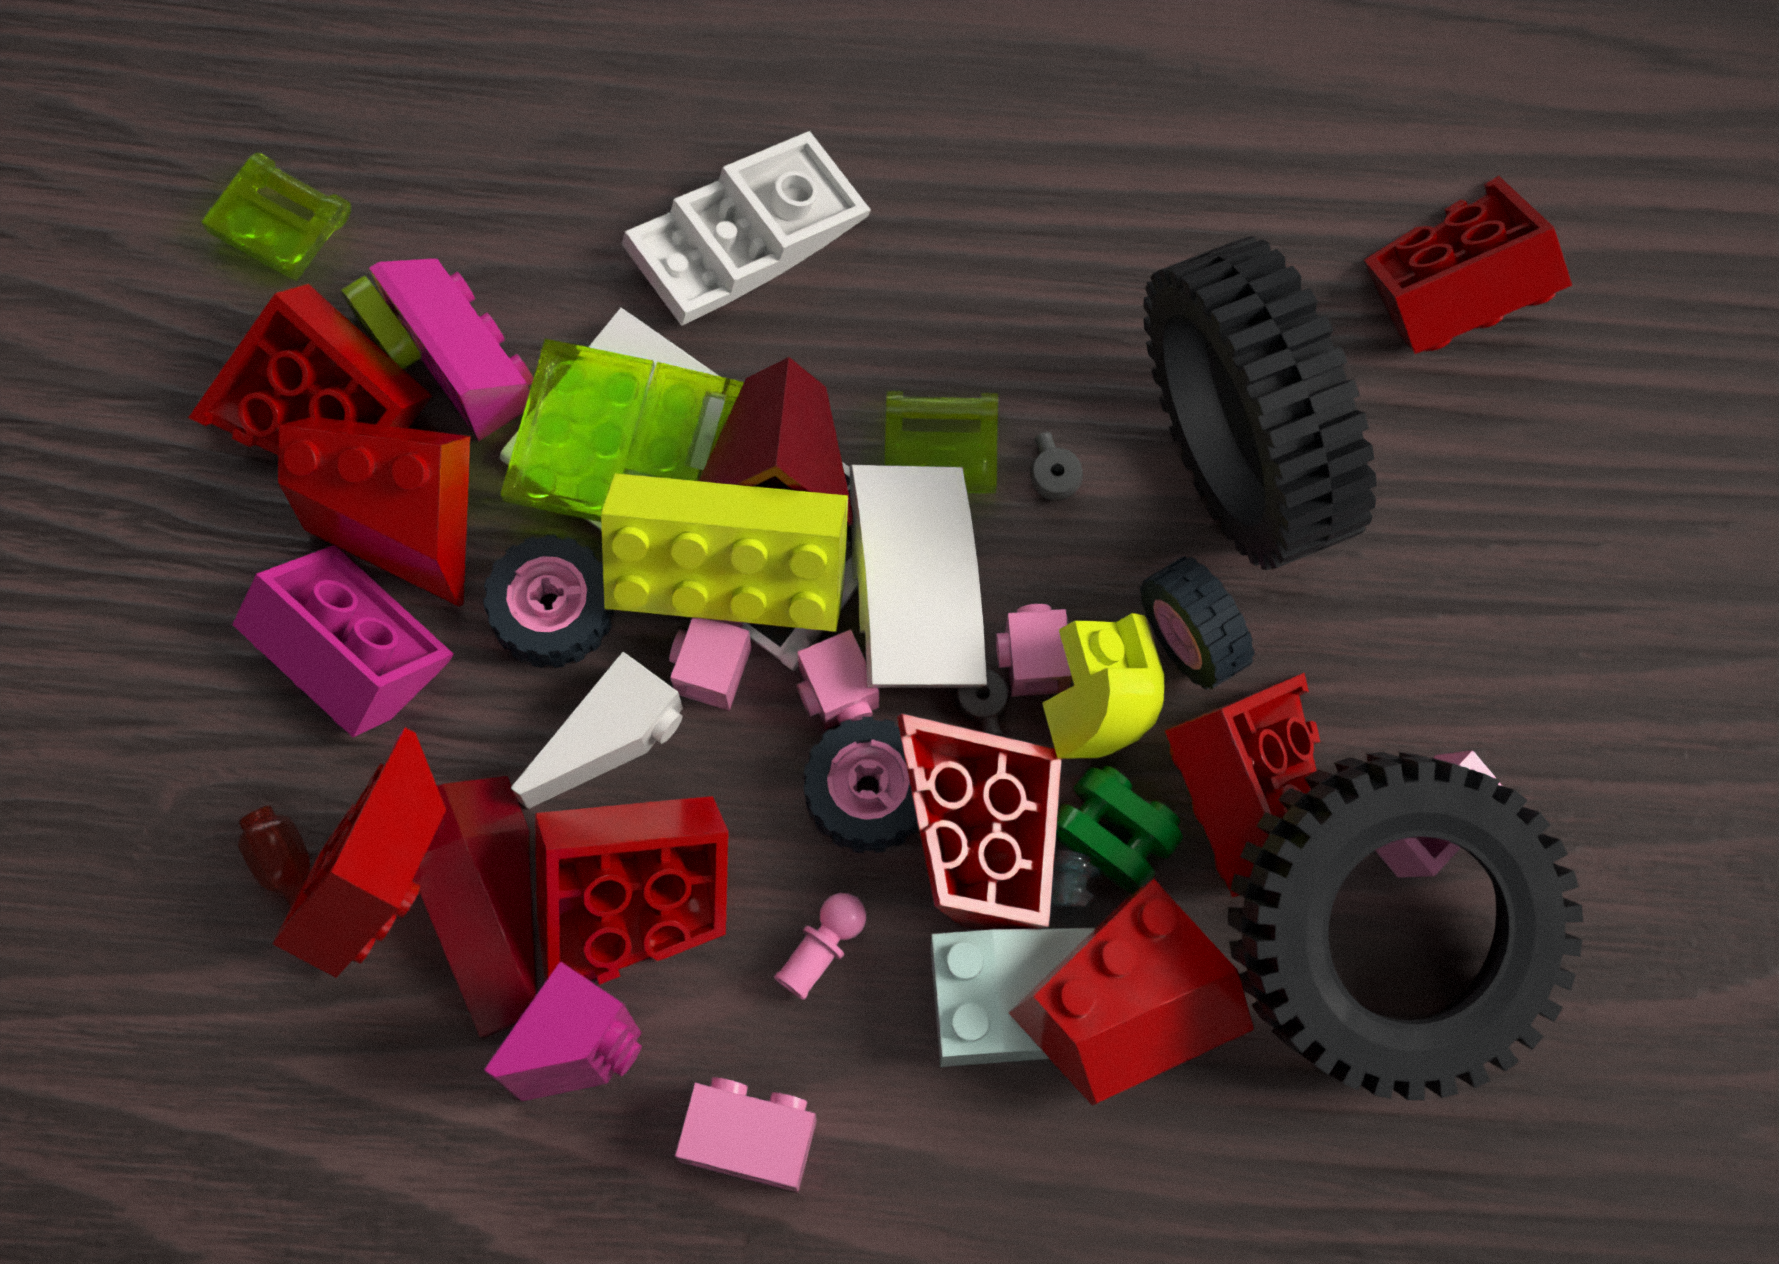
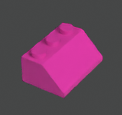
[369,258,535,441]
[232,545,453,737]
[484,962,642,1101]

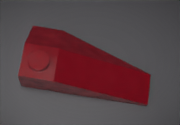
[414,776,537,1039]

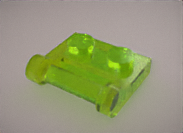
[201,152,351,282]
[625,362,744,481]
[885,390,998,493]

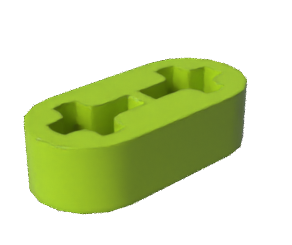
[341,275,422,370]

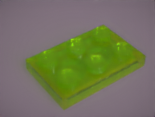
[500,339,656,522]

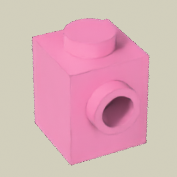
[996,604,1072,697]
[669,617,752,711]
[797,630,879,730]

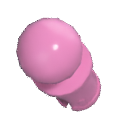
[774,893,867,1000]

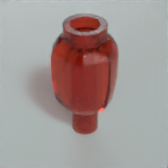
[238,805,310,908]

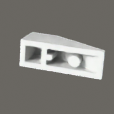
[511,652,683,809]

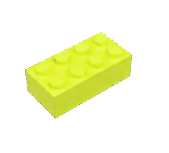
[601,473,848,632]

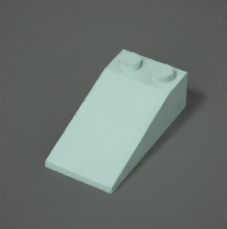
[930,928,1095,1067]

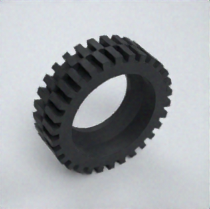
[1143,236,1377,570]
[1228,752,1583,1101]

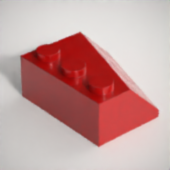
[1364,176,1572,354]
[188,284,432,455]
[278,417,470,607]
[897,714,1061,930]
[272,727,446,978]
[535,796,728,985]
[1009,879,1254,1106]

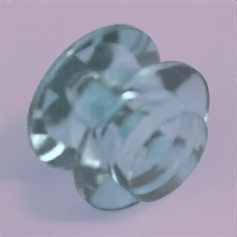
[1051,851,1101,910]

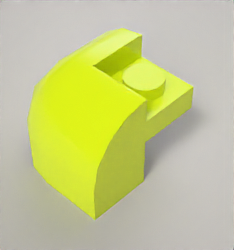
[1042,613,1164,759]

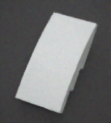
[622,131,870,326]
[849,465,987,688]

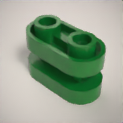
[1055,766,1183,894]

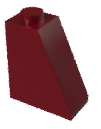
[698,357,853,527]

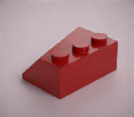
[1165,672,1321,898]

